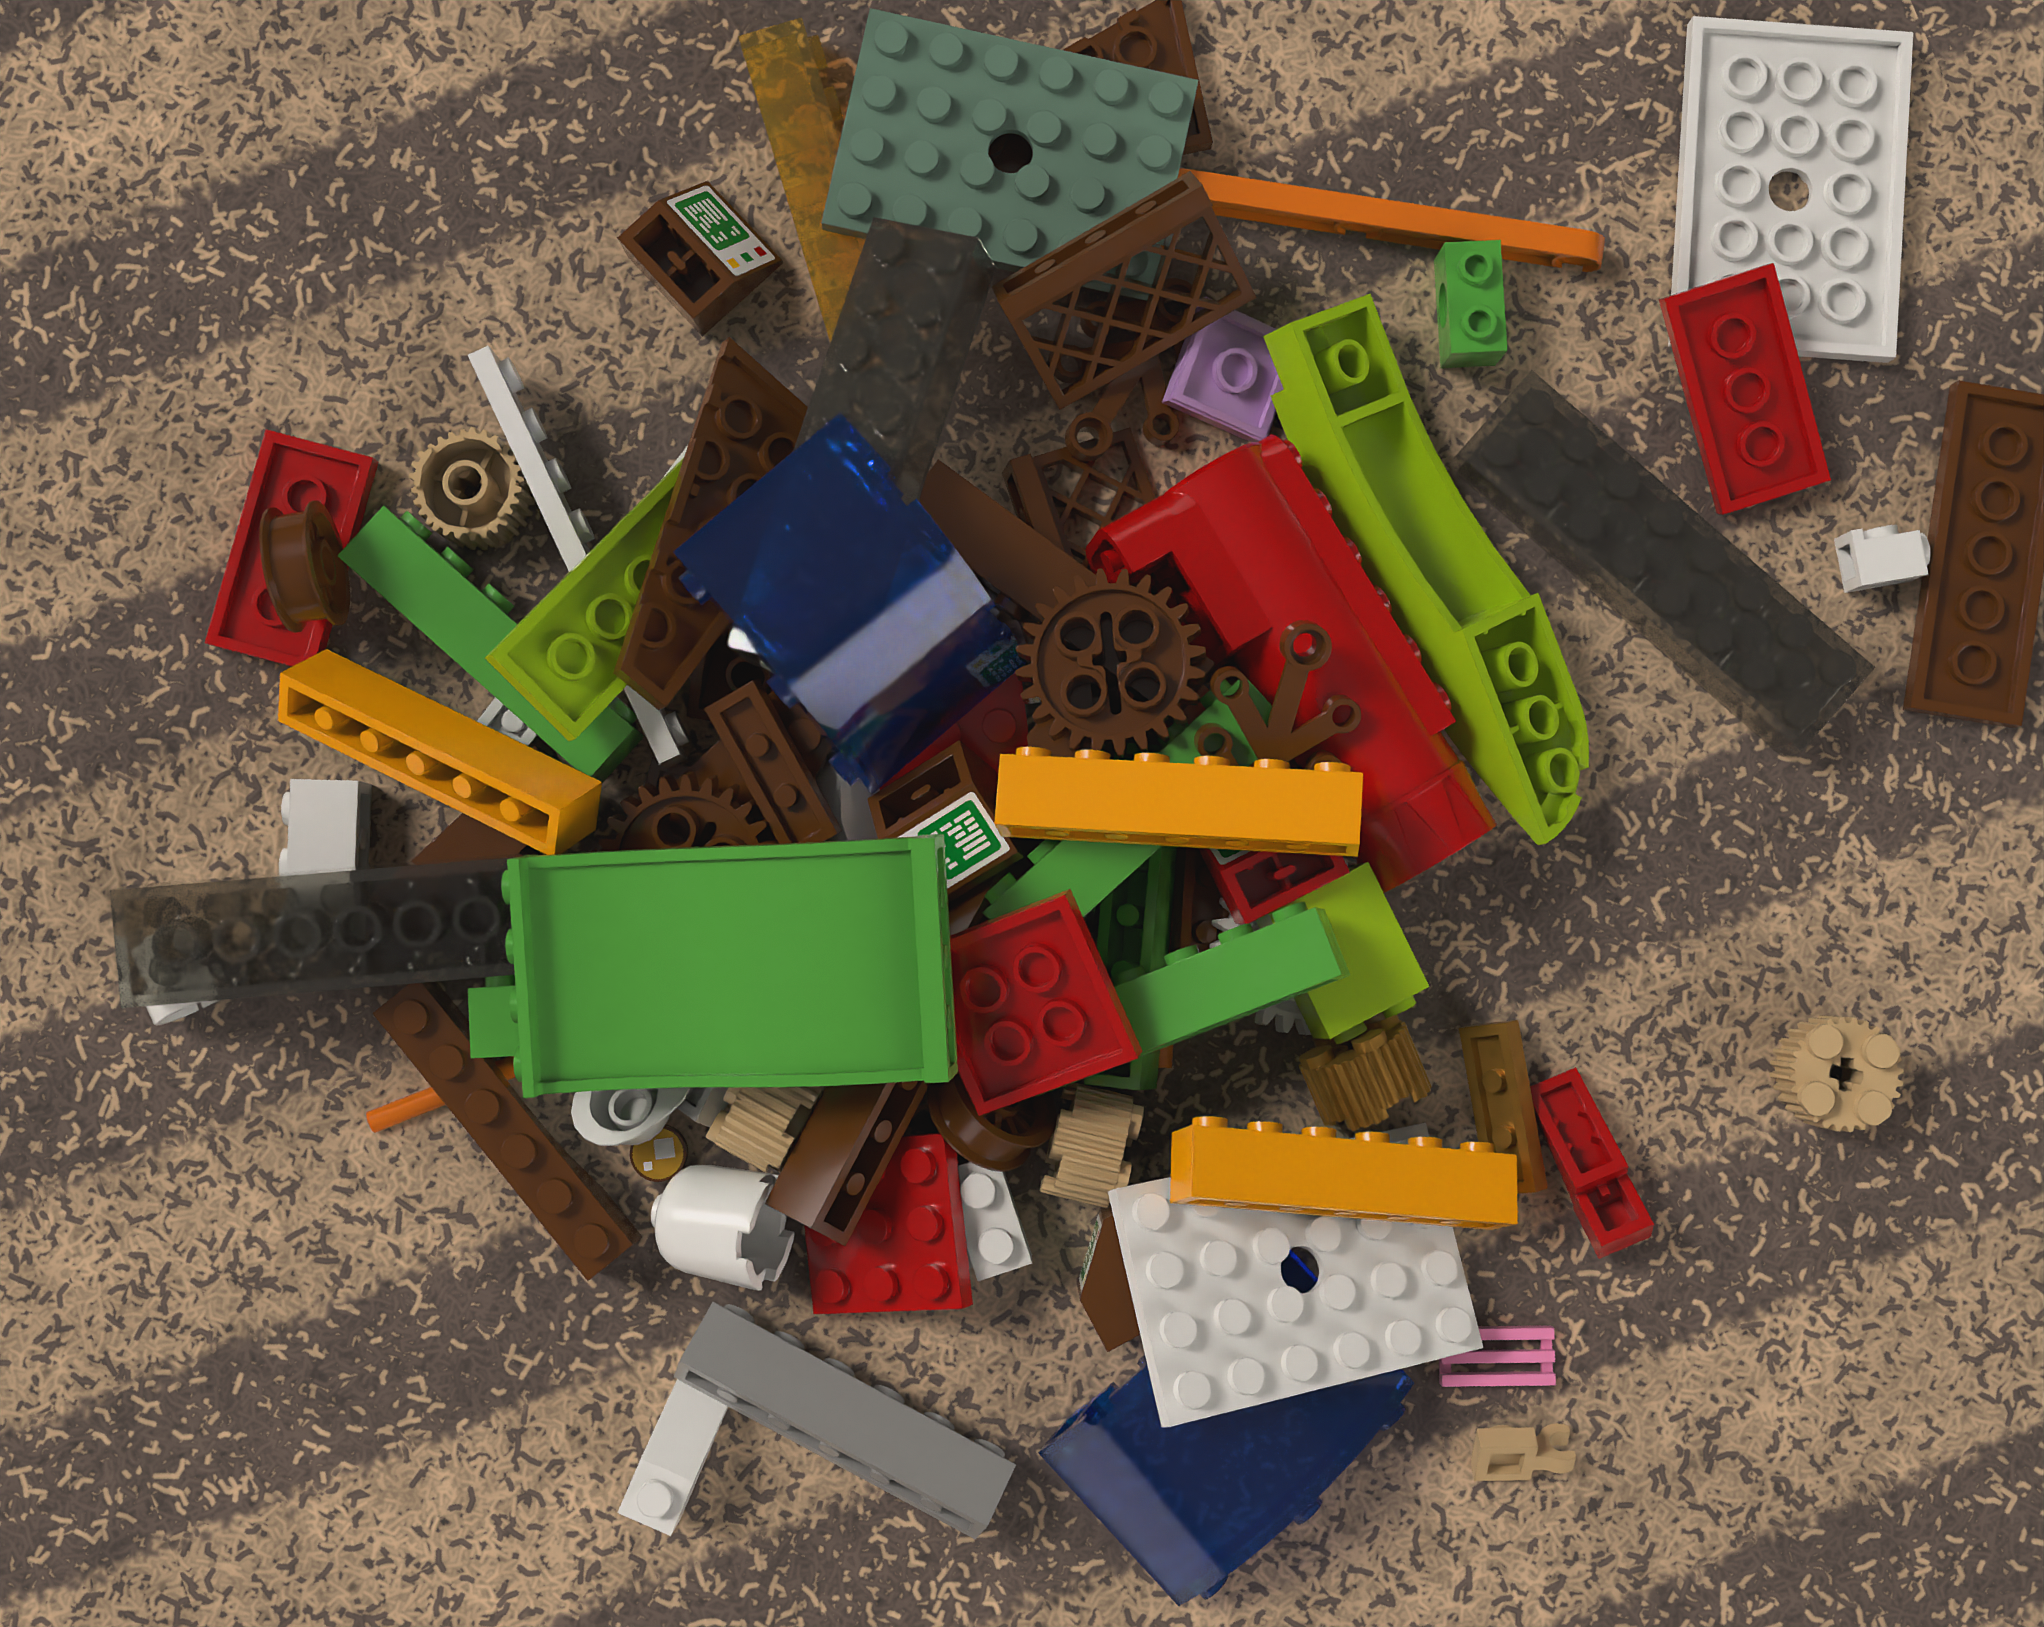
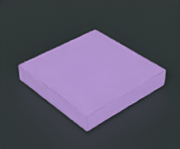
[1162,297,1284,442]

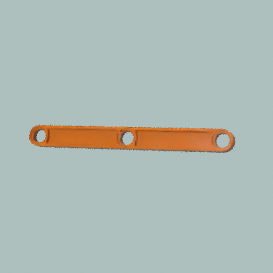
[1178,168,1605,272]

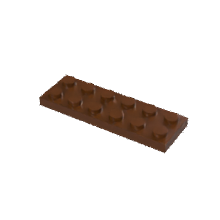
[1903,380,2044,728]

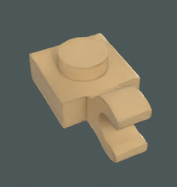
[1471,1423,1576,1481]

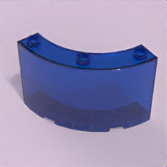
[673,412,1026,795]
[1038,1249,1414,1606]

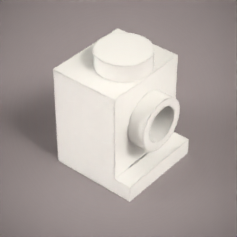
[1834,525,1930,593]

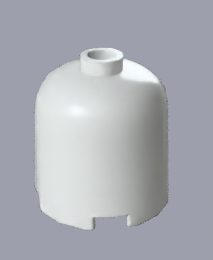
[651,1165,794,1291]

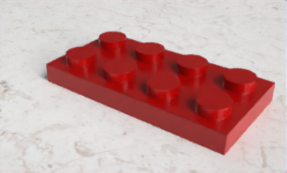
[1659,263,1831,515]
[205,429,379,667]

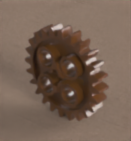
[1015,568,1206,760]
[598,771,779,851]

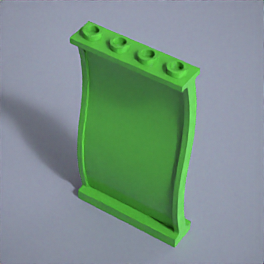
[501,834,958,1098]

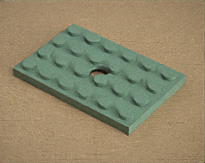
[821,8,1199,301]

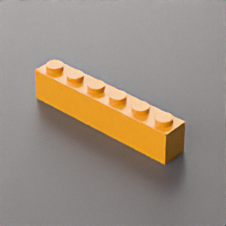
[278,649,602,855]
[994,747,1363,857]
[1170,1116,1518,1230]

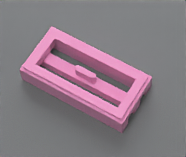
[1439,1325,1556,1387]

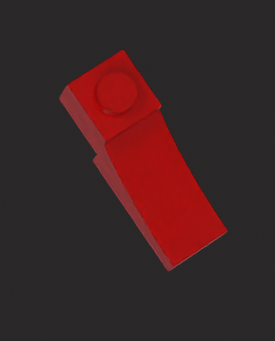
[1530,1067,1654,1259]

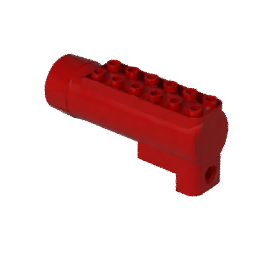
[1086,434,1497,893]

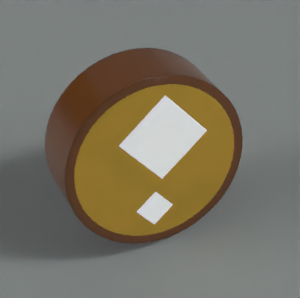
[630,1124,688,1182]

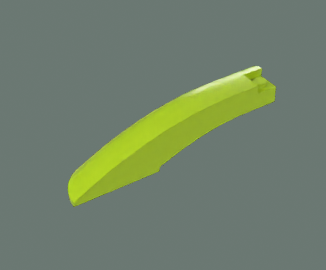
[1263,294,1589,845]

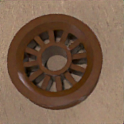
[259,500,350,633]
[927,1071,1057,1172]

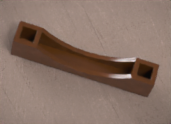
[372,976,642,1281]

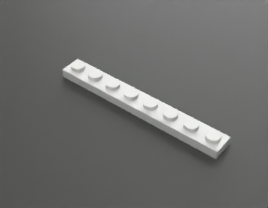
[468,346,690,769]

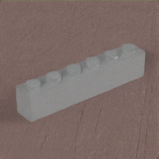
[674,1302,1016,1539]

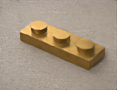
[1459,1020,1548,1194]

